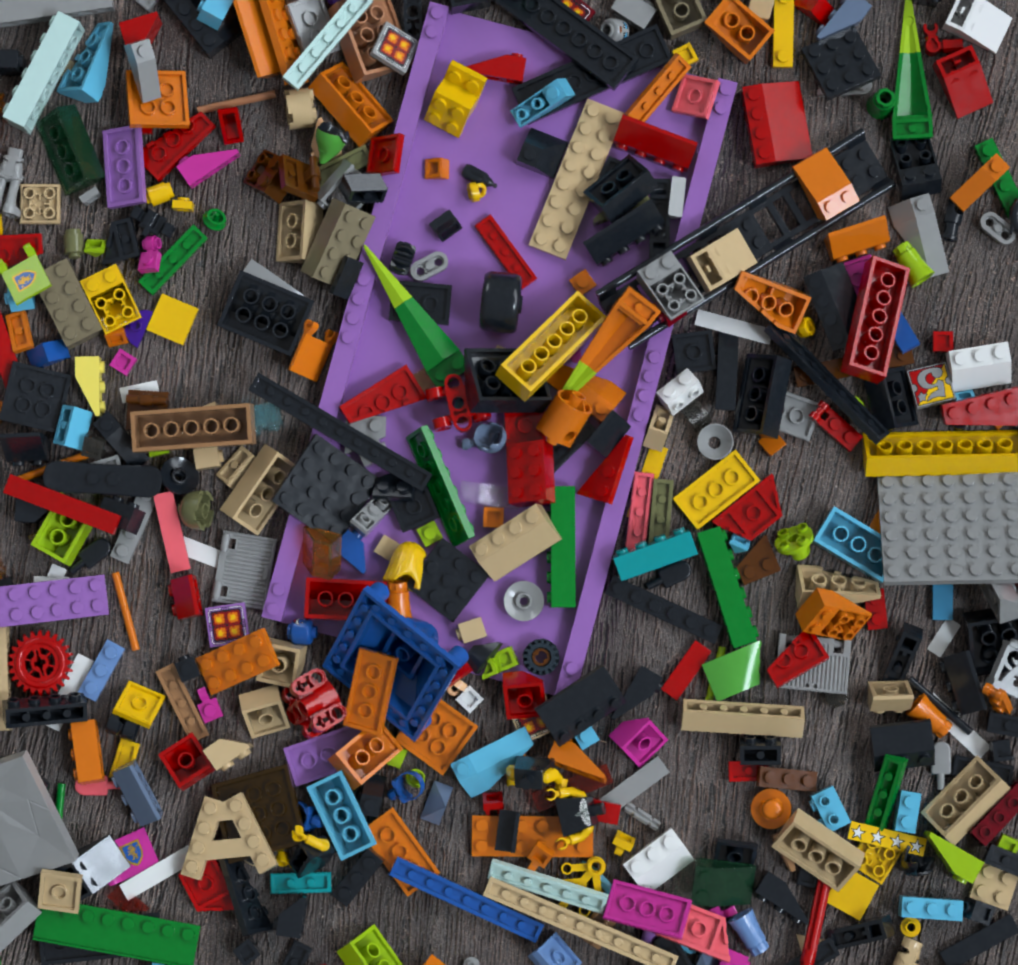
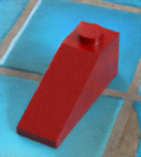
[466,53,526,85]

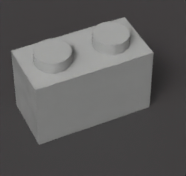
[610,0,657,31]

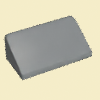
[668,176,686,220]

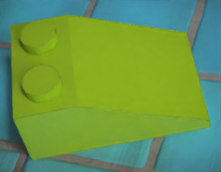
[923,830,985,885]

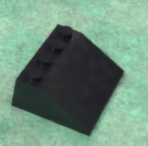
[163,0,243,59]
[217,270,315,358]
[464,348,552,413]
[963,609,1018,676]

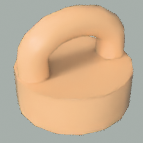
[447,680,468,696]

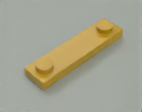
[772,0,794,68]

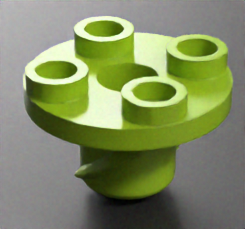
[775,523,814,561]

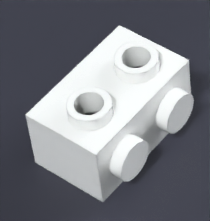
[656,368,704,416]

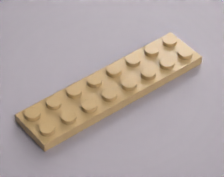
[529,99,624,261]

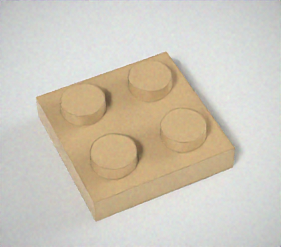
[968,859,1018,911]
[37,869,83,914]

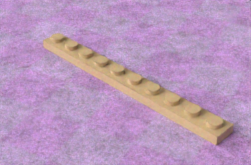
[483,876,679,965]

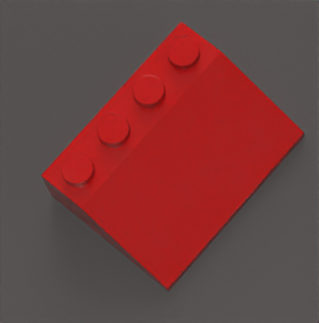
[740,81,813,169]

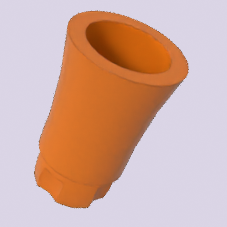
[387,579,413,618]
[905,693,953,738]

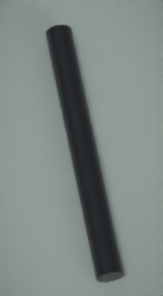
[908,676,973,735]

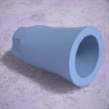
[728,908,769,956]

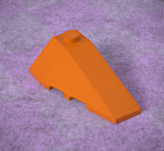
[733,270,811,334]
[547,365,627,424]

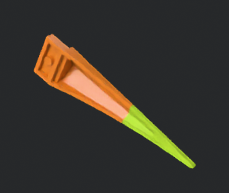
[562,286,661,391]

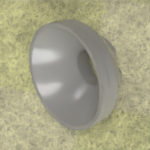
[697,423,734,460]

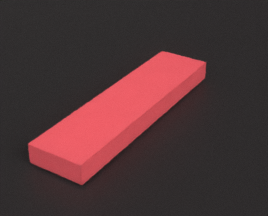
[625,471,654,550]
[153,491,191,573]

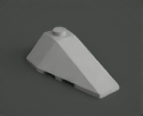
[888,193,949,278]

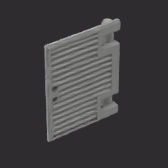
[212,530,277,610]
[775,633,851,695]

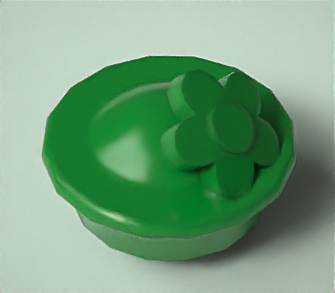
[203,208,226,231]

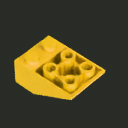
[80,264,142,335]

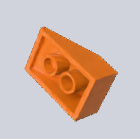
[704,0,775,64]
[792,147,860,221]
[327,725,403,790]

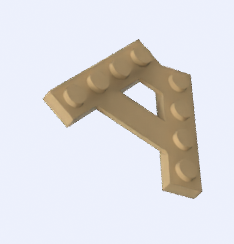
[181,792,279,880]

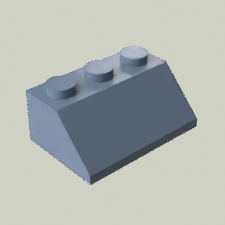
[111,759,163,826]

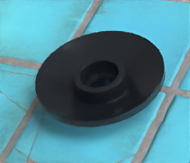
[160,457,199,495]

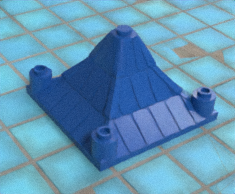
[322,582,469,742]

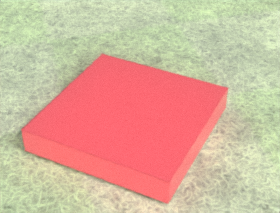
[671,74,720,120]

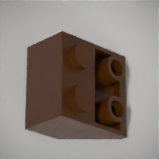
[243,149,287,204]

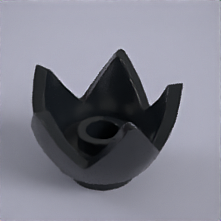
[900,845,935,877]

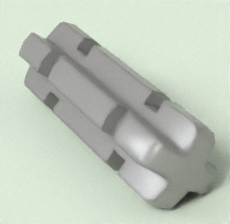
[624,802,661,831]

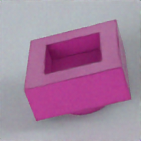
[109,348,138,376]

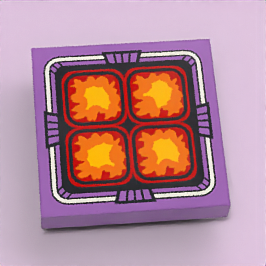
[205,602,250,648]

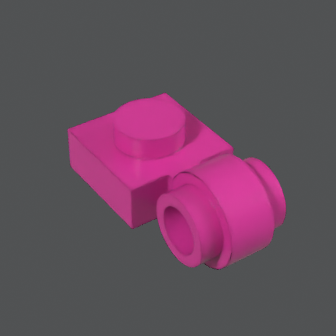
[138,235,162,274]

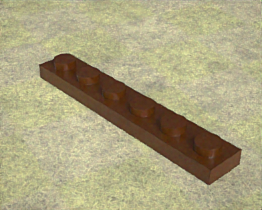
[793,346,915,388]

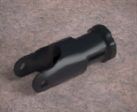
[941,195,964,243]

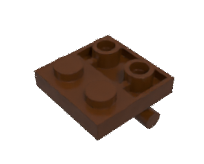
[278,154,321,203]
[126,390,169,431]

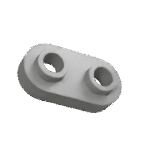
[979,212,1016,245]
[410,252,448,282]

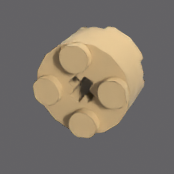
[284,88,317,130]

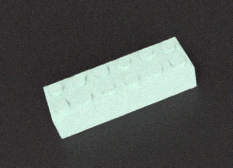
[2,11,85,135]

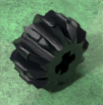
[389,241,416,276]

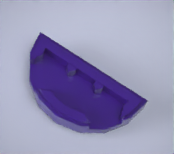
[125,310,153,348]

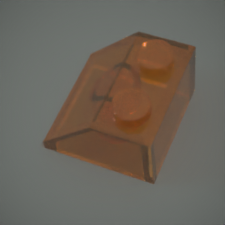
[303,526,342,580]

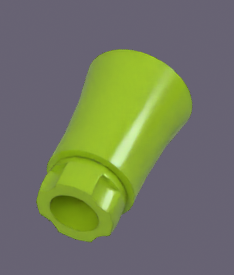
[892,241,935,288]

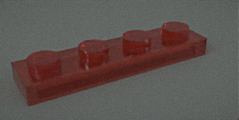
[531,764,614,812]

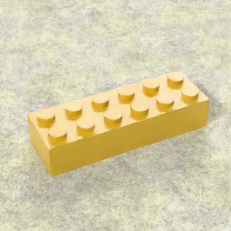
[495,290,606,402]

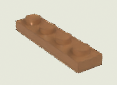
[156,663,210,741]

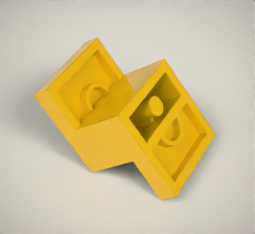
[424,60,488,138]

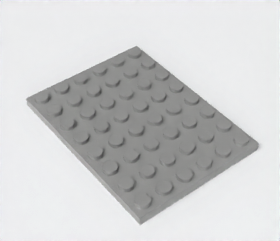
[877,472,1018,586]

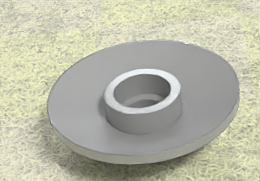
[504,581,544,621]

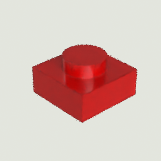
[932,331,953,352]

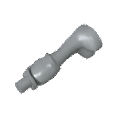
[0,147,24,219]

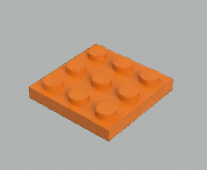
[125,70,190,128]
[395,699,478,775]

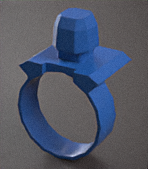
[387,771,425,804]
[298,801,324,832]

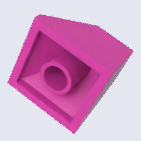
[609,718,668,768]

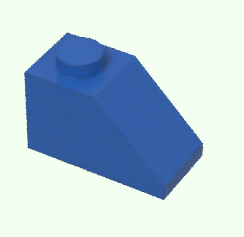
[332,530,367,574]

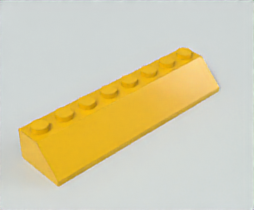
[862,430,1018,477]

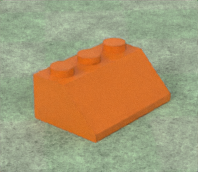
[824,215,890,263]

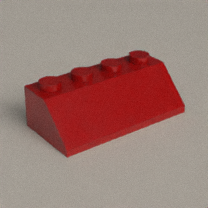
[613,114,698,173]
[304,577,387,621]

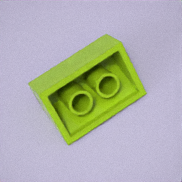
[30,492,93,566]
[337,924,403,965]

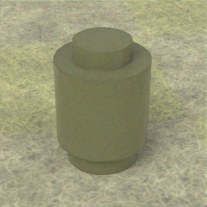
[63,229,84,259]

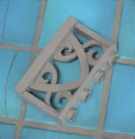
[984,638,1018,700]

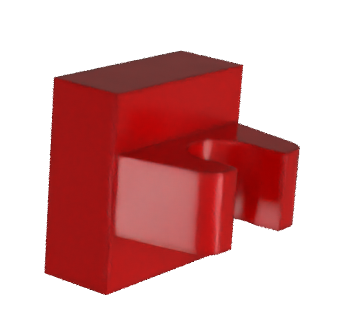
[482,791,504,816]

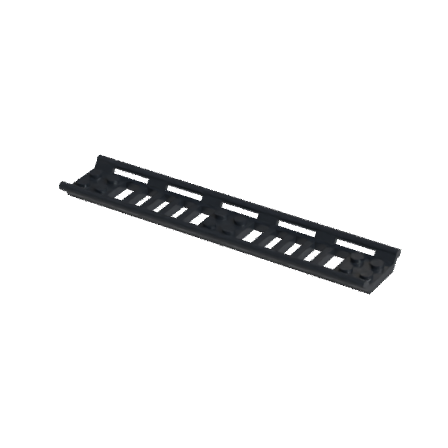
[595,128,896,350]

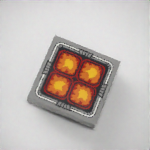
[369,21,419,76]

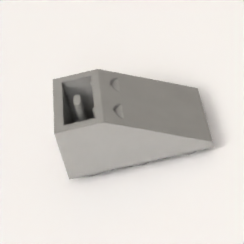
[636,251,705,321]

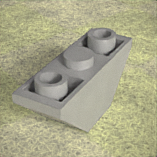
[350,499,392,538]

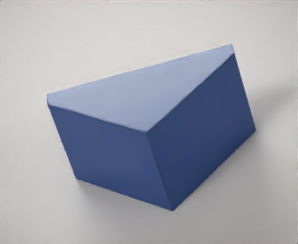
[26,339,71,368]

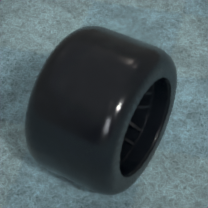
[479,271,523,334]

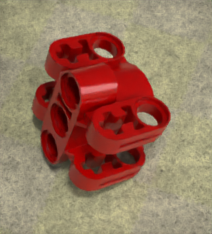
[425,374,491,433]
[281,668,347,739]

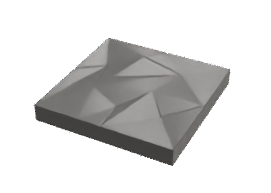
[0,750,80,886]

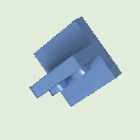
[528,932,582,965]

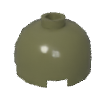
[177,490,214,531]

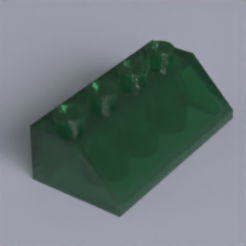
[36,104,106,196]

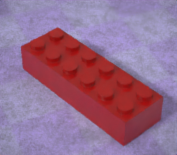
[840,255,910,384]

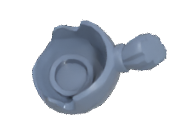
[462,422,507,454]

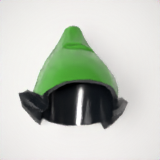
[316,122,350,164]

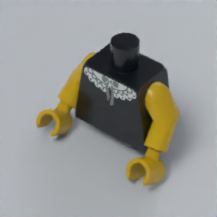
[506,756,568,790]
[545,787,606,850]
[276,825,337,878]

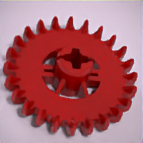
[8,630,74,696]

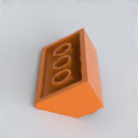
[233,0,281,78]
[308,61,394,147]

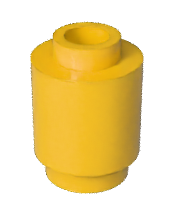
[146,182,175,207]

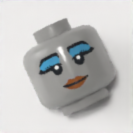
[600,18,629,42]

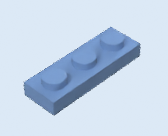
[78,639,125,702]

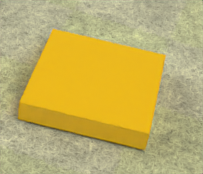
[146,293,199,346]
[112,680,166,729]
[827,873,879,921]

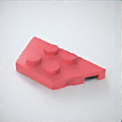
[655,905,731,964]

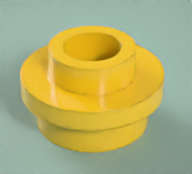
[900,917,921,937]

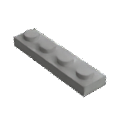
[110,491,162,564]

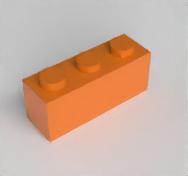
[68,719,105,785]

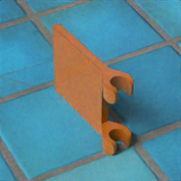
[288,319,339,382]

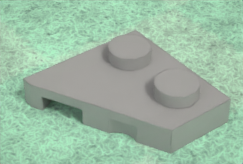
[344,416,386,454]

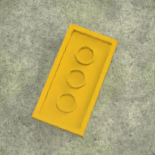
[673,449,760,530]

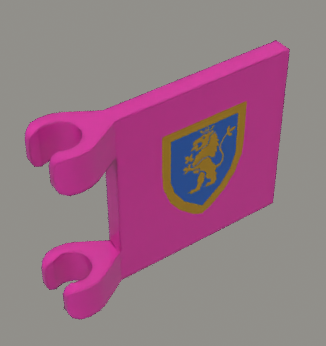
[108,827,159,886]

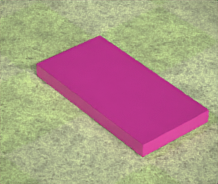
[603,879,692,940]

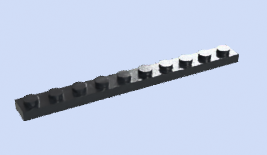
[248,372,433,492]

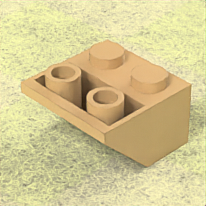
[203,739,253,771]

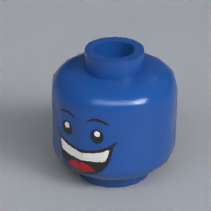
[287,619,318,645]

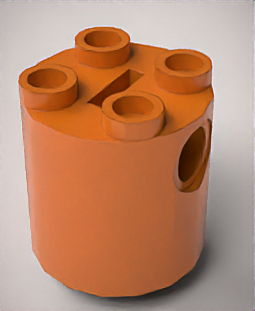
[536,390,593,448]

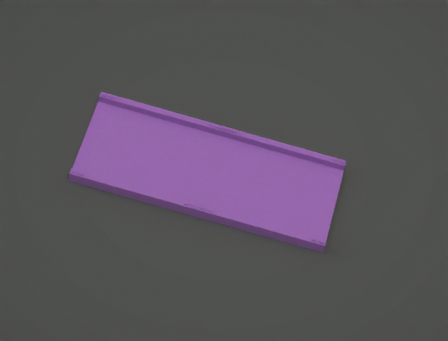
[261,1,738,695]

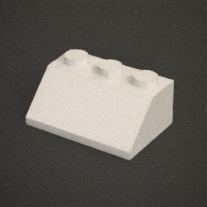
[945,342,1011,393]
[622,827,694,890]

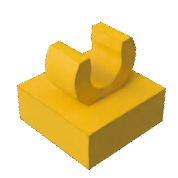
[612,830,636,857]

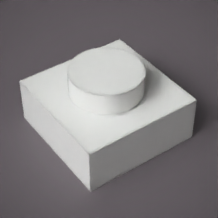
[455,685,484,713]

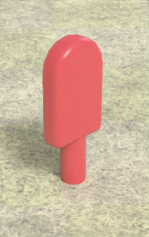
[74,775,120,796]

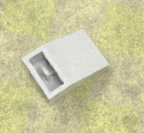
[942,0,1012,54]

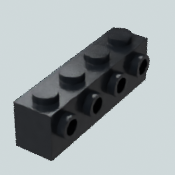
[2,692,88,729]

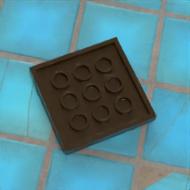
[211,764,306,864]

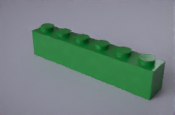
[547,486,576,608]
[696,526,759,649]

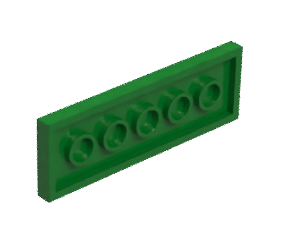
[406,425,475,547]

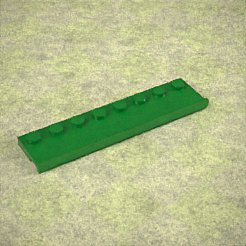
[32,903,201,965]

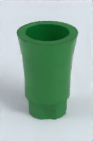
[866,88,895,120]

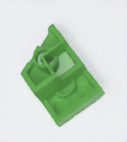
[702,640,762,701]

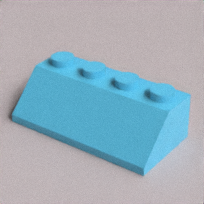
[306,770,377,861]

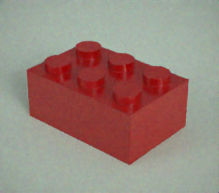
[506,439,555,508]

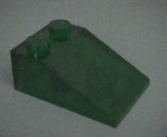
[690,857,756,907]

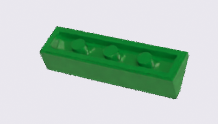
[864,754,908,831]

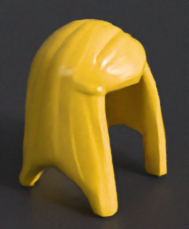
[382,541,426,592]

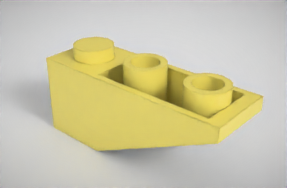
[75,356,106,418]

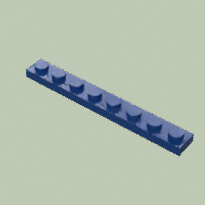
[389,856,544,943]

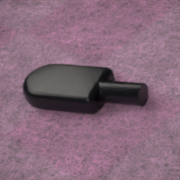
[68,538,111,574]
[646,560,692,590]

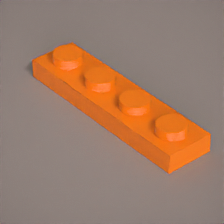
[624,53,691,122]

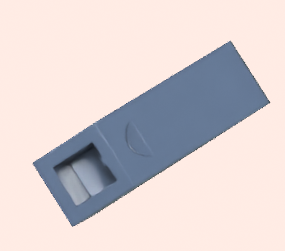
[815,0,872,42]

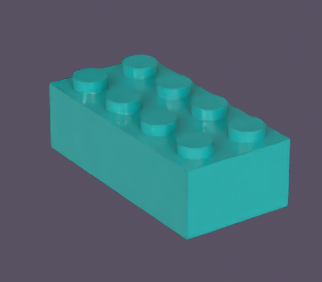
[613,527,698,581]

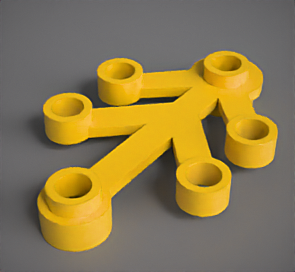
[558,856,606,917]

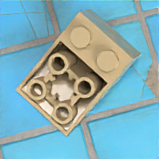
[686,228,758,293]

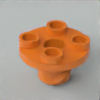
[750,788,791,829]

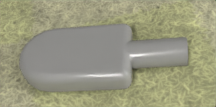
[930,741,951,790]

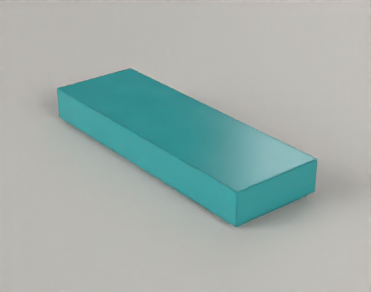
[270,872,332,894]

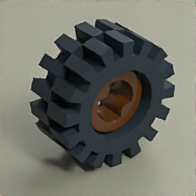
[523,639,560,675]

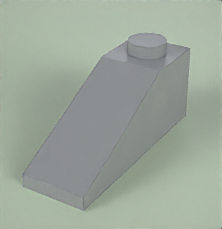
[124,39,161,103]

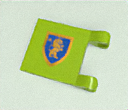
[0,243,52,306]

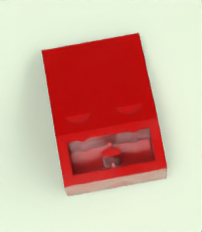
[932,45,993,119]

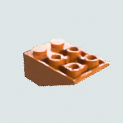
[795,587,872,640]

